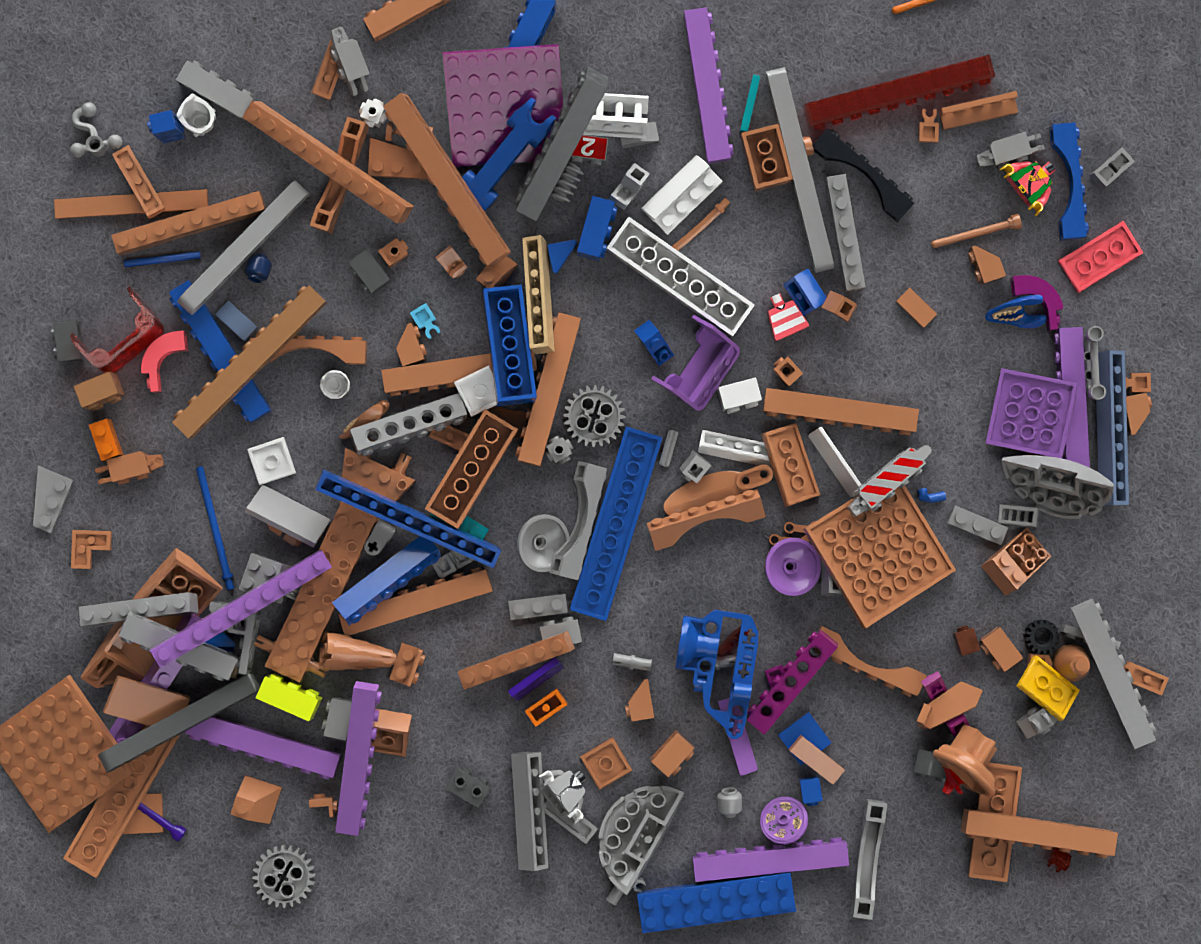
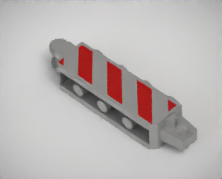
[847,445,932,517]

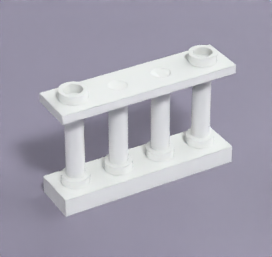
[583,93,649,139]

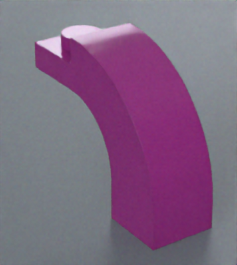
[1010,275,1063,331]
[921,671,970,737]

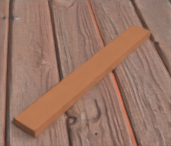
[54,189,209,219]

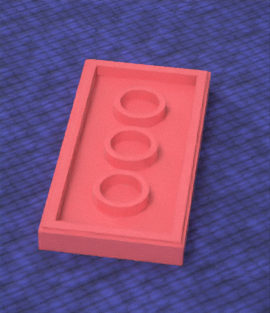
[1058,221,1143,294]

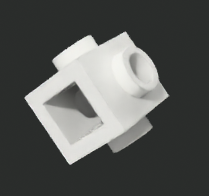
[359,99,387,128]

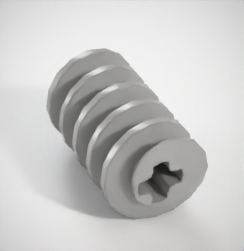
[549,161,584,203]

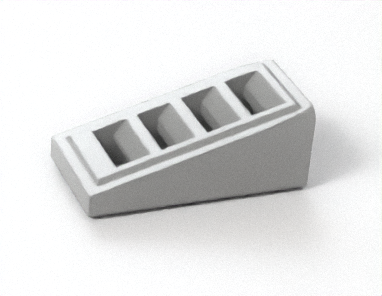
[998,504,1039,528]

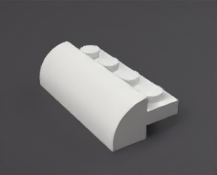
[641,155,723,235]

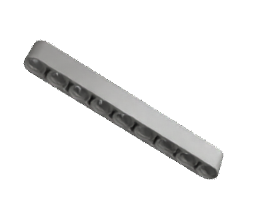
[177,180,310,315]

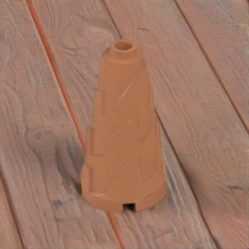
[319,631,396,671]

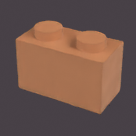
[979,626,1023,672]

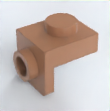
[435,246,467,279]
[309,793,338,817]

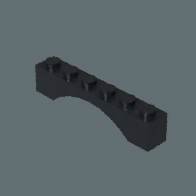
[812,128,914,223]

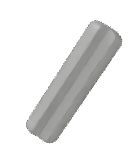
[659,430,678,467]

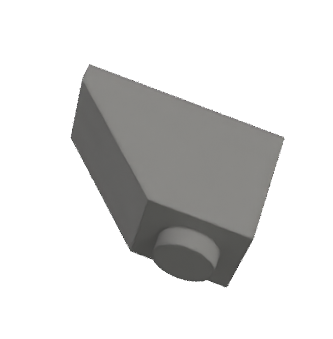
[620,122,659,149]

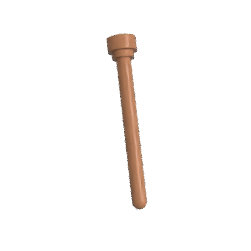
[931,214,1022,248]

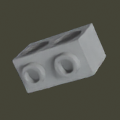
[1089,147,1135,190]

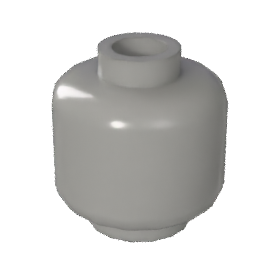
[717,788,742,818]

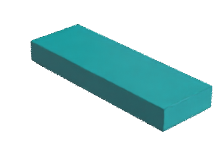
[739,74,760,133]

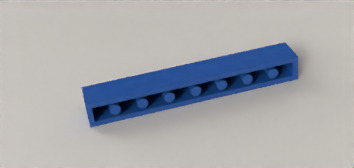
[169,280,272,423]

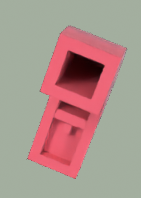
[141,331,188,393]

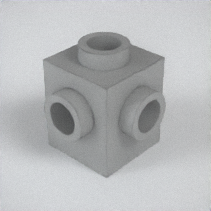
[545,436,574,464]

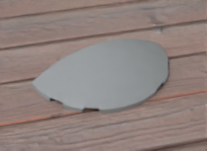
[1002,455,1114,519]
[599,786,685,895]

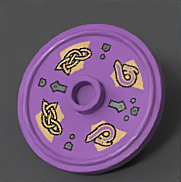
[760,797,808,844]

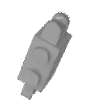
[330,27,370,96]
[976,132,1045,169]

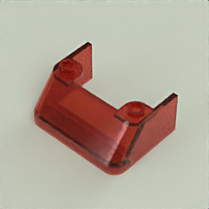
[70,286,164,373]

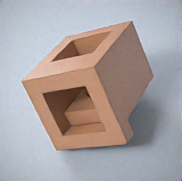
[378,238,409,268]
[773,357,803,387]

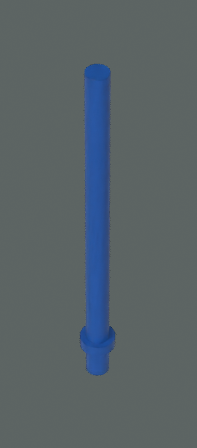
[196,466,234,590]

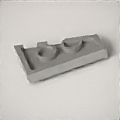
[33,465,75,533]

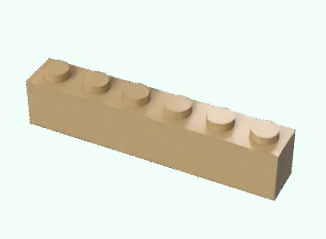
[522,235,555,354]

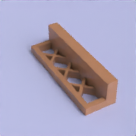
[939,91,1018,130]

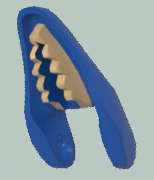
[985,295,1047,328]

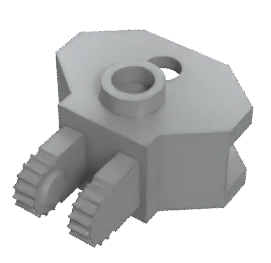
[1016,706,1058,739]

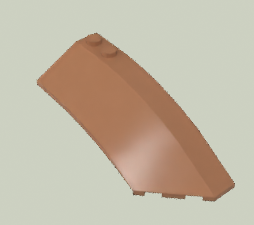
[81,548,223,688]

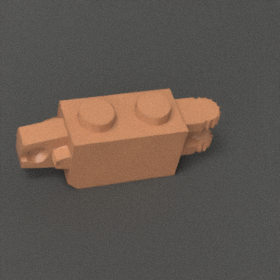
[95,451,165,485]

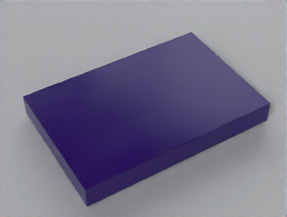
[508,657,565,701]

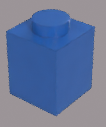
[798,776,823,806]

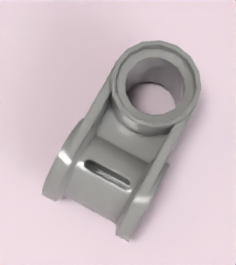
[364,519,396,556]

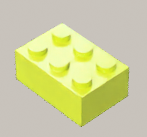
[256,673,323,721]

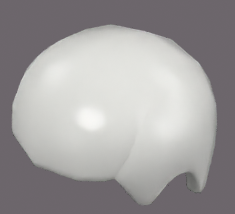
[320,370,350,399]

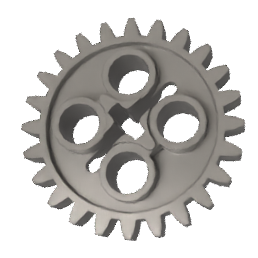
[563,385,626,448]
[252,844,316,908]

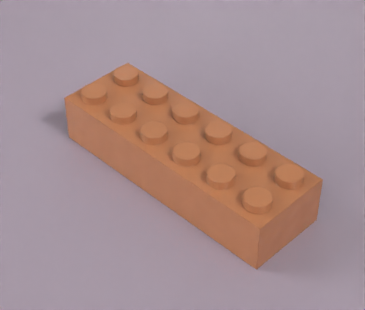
[425,410,519,529]

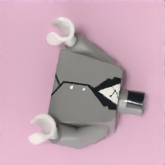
[538,770,586,824]

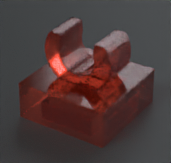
[1047,847,1072,873]

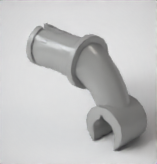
[606,877,646,905]

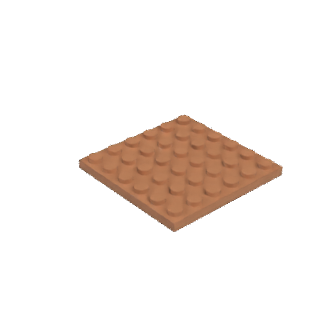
[803,486,956,629]
[0,675,136,833]

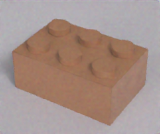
[740,124,793,192]

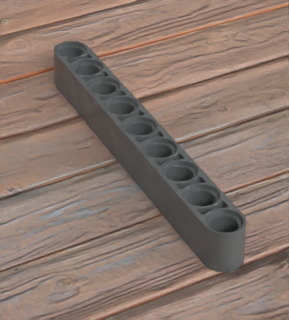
[98,672,260,773]

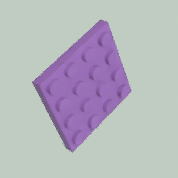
[986,368,1078,458]

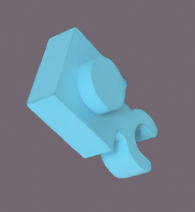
[410,303,441,339]

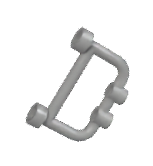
[1084,326,1106,400]

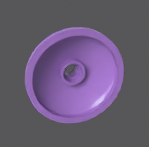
[765,538,821,596]

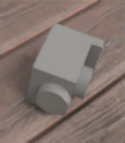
[679,450,711,483]

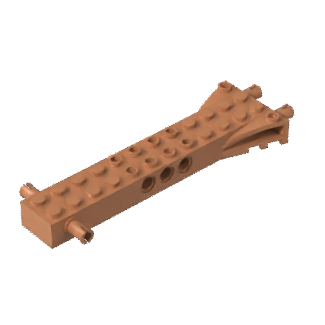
[254,437,416,683]

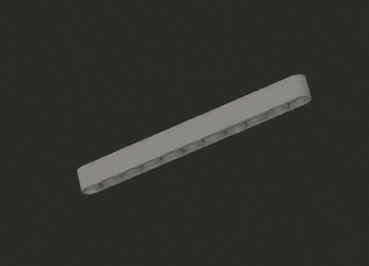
[765,67,834,273]

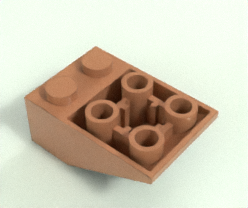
[981,527,1051,596]

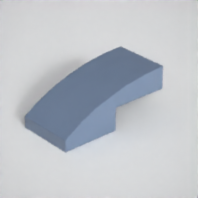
[215,301,258,342]

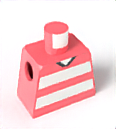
[767,293,809,342]

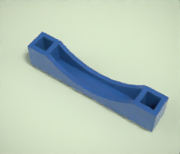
[1049,122,1089,241]

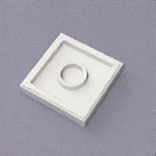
[454,366,497,417]
[247,437,296,485]

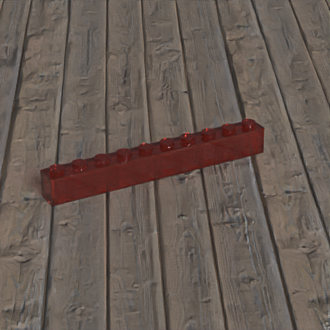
[803,54,996,130]

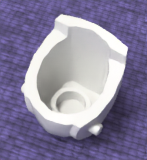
[176,94,216,137]

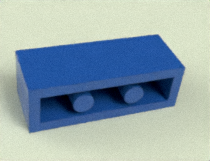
[147,110,186,144]

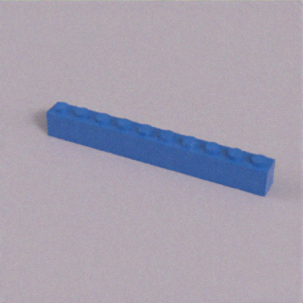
[315,469,501,568]

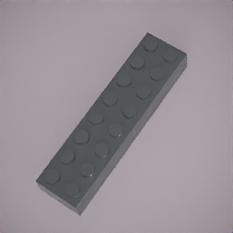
[514,67,608,221]

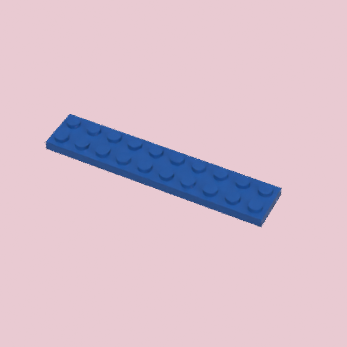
[570,426,663,621]

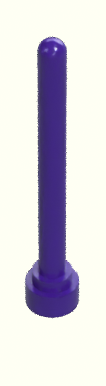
[138,803,187,842]

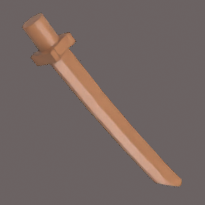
[672,198,730,251]

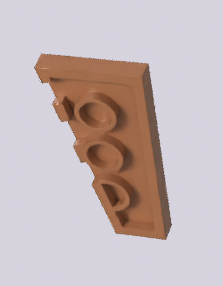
[368,138,428,180]

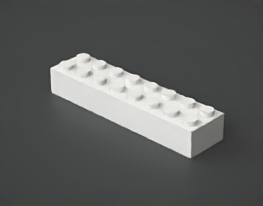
[606,217,754,338]

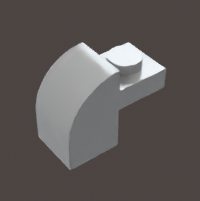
[609,163,650,210]

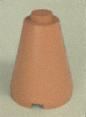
[1052,644,1091,682]

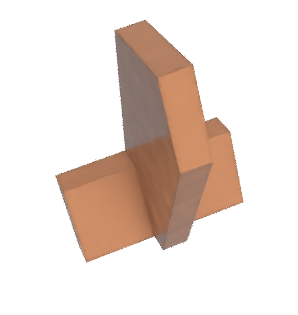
[917,682,983,730]

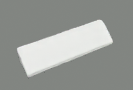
[808,427,862,497]
[698,430,772,468]

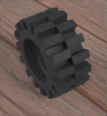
[1023,619,1061,655]

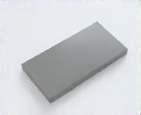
[245,485,331,548]

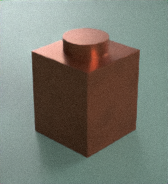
[953,625,981,656]

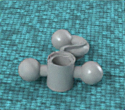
[70,102,122,158]

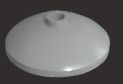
[517,514,569,572]

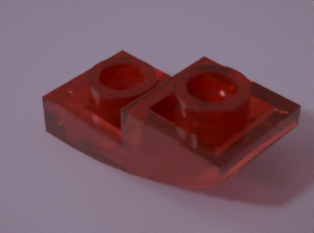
[717,625,749,656]

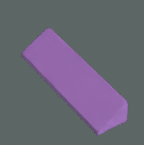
[718,698,758,776]

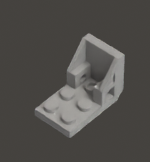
[209,601,261,674]

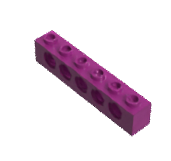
[747,629,838,735]

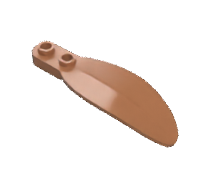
[664,464,774,516]

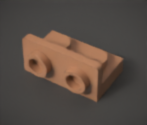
[389,642,426,687]

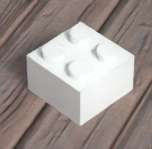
[717,377,762,414]

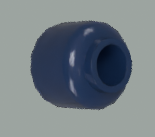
[244,253,272,283]

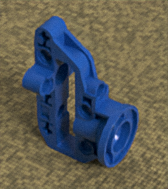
[675,609,758,739]

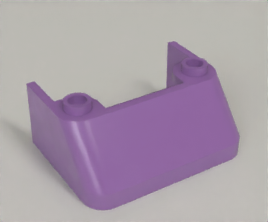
[651,315,740,411]

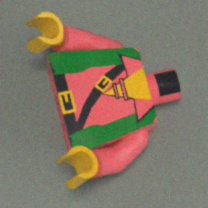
[1000,161,1056,216]

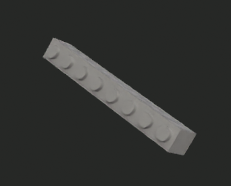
[1071,599,1157,749]

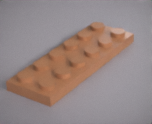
[968,762,1022,882]

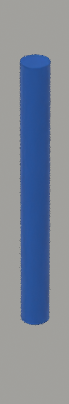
[124,251,201,268]

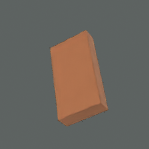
[896,288,937,328]

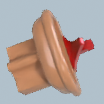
[933,724,997,797]

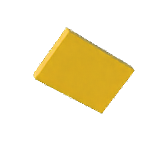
[1017,655,1080,721]

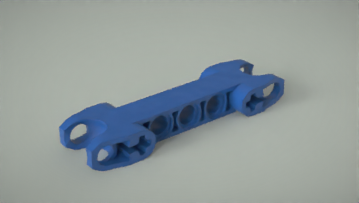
[462,98,557,211]

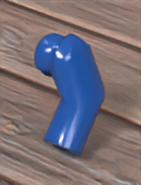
[917,488,946,503]

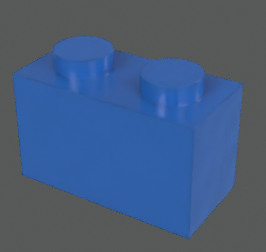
[783,269,827,316]

